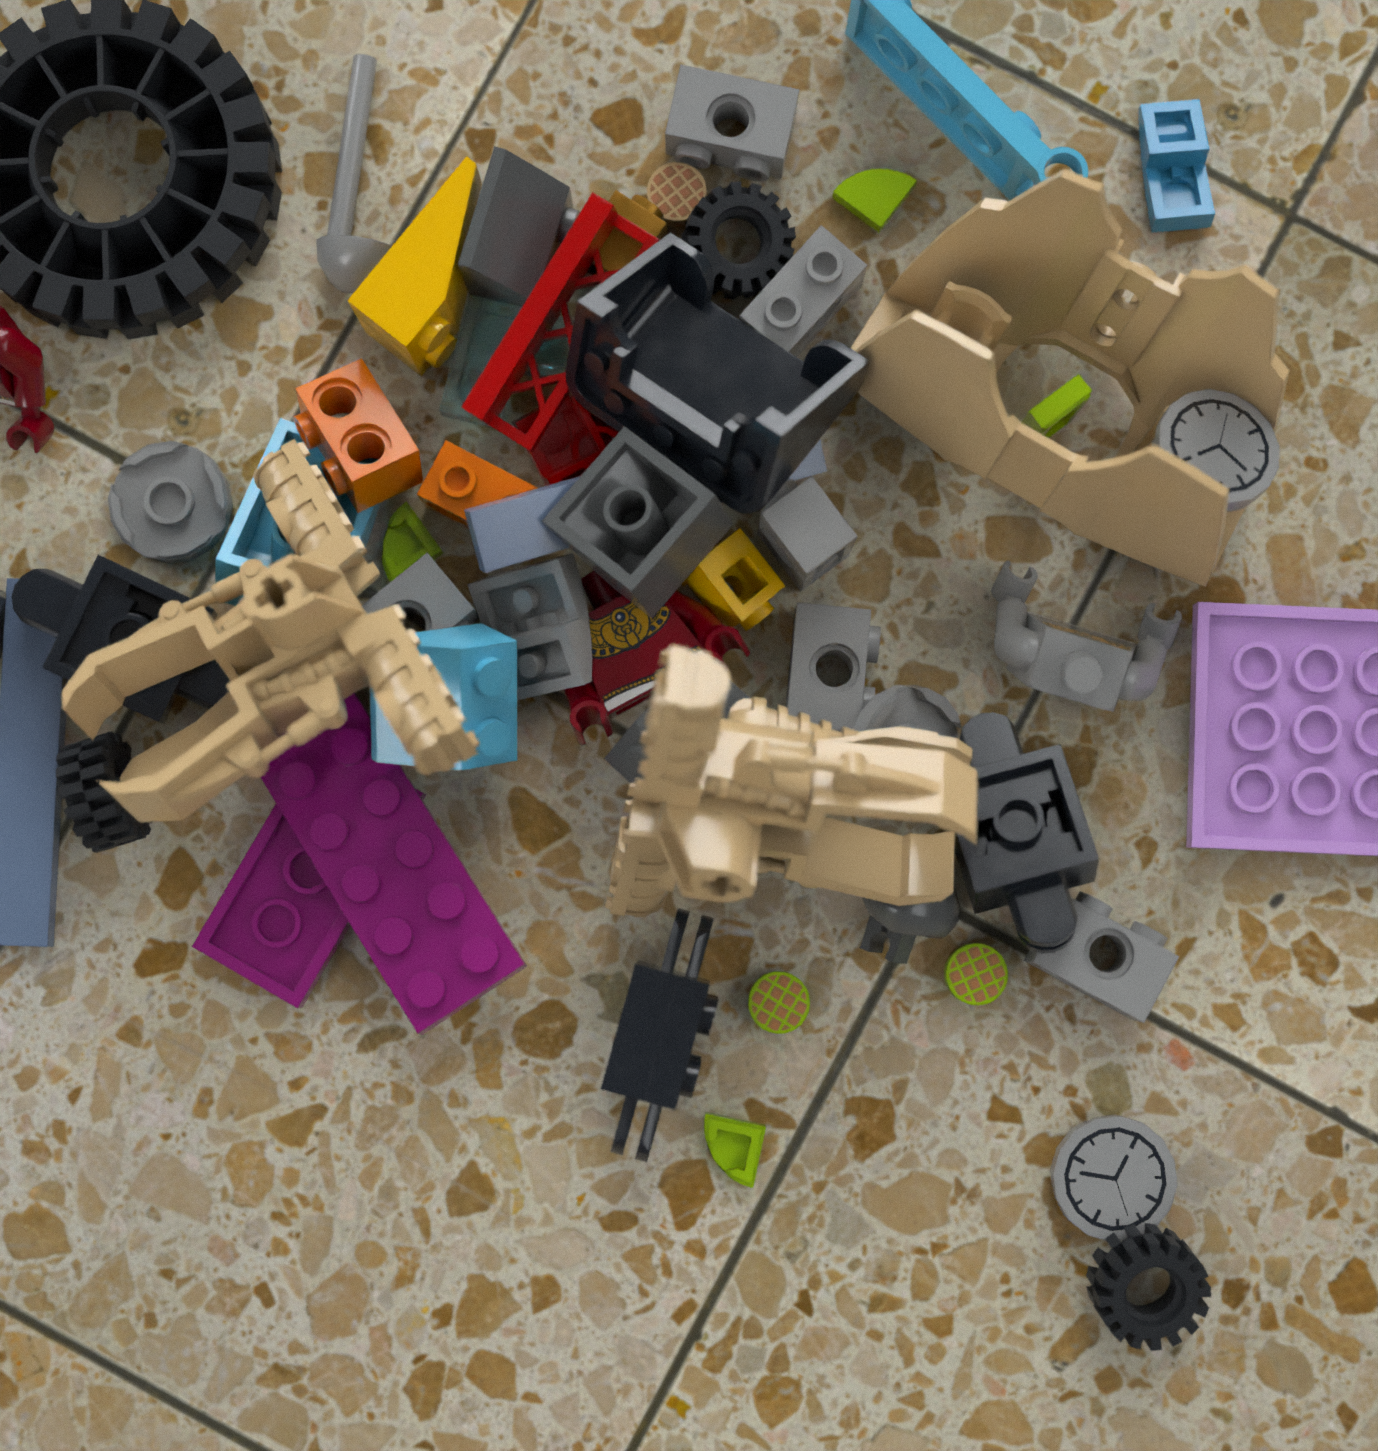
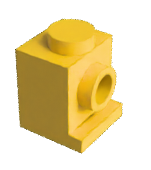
[682,528,785,631]

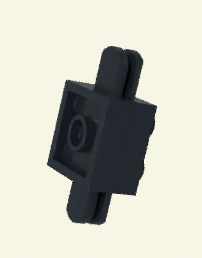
[11,554,231,724]
[954,712,1099,954]
[601,908,719,1163]

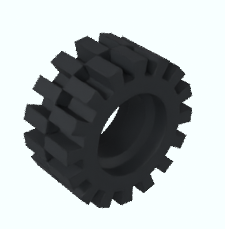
[681,181,796,300]
[55,731,153,853]
[1086,1223,1211,1351]

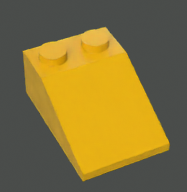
[347,156,482,376]

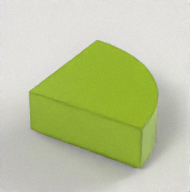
[832,168,917,233]
[382,501,443,582]
[704,1112,766,1188]

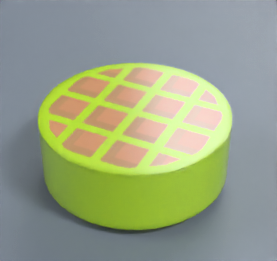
[944,943,1008,1005]
[748,971,810,1034]

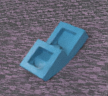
[1138,99,1215,233]

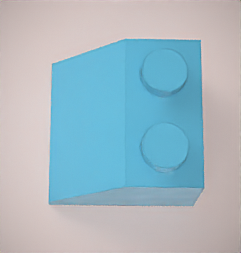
[370,623,517,771]

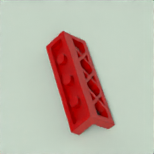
[461,192,660,453]

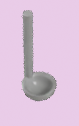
[316,54,392,294]

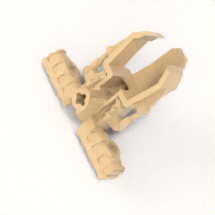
[62,439,480,822]
[605,645,978,918]

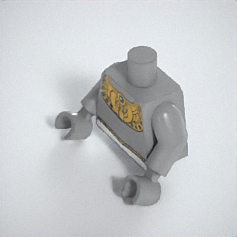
[991,560,1182,712]

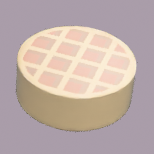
[647,162,707,227]

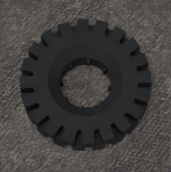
[0,0,283,339]

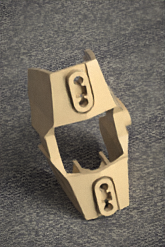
[850,169,1289,587]

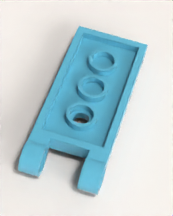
[845,0,1088,201]

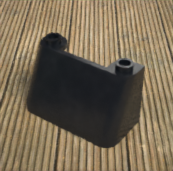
[566,232,870,514]

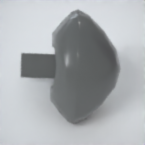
[860,886,960,964]

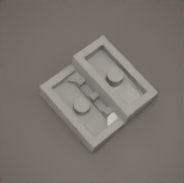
[467,553,592,700]

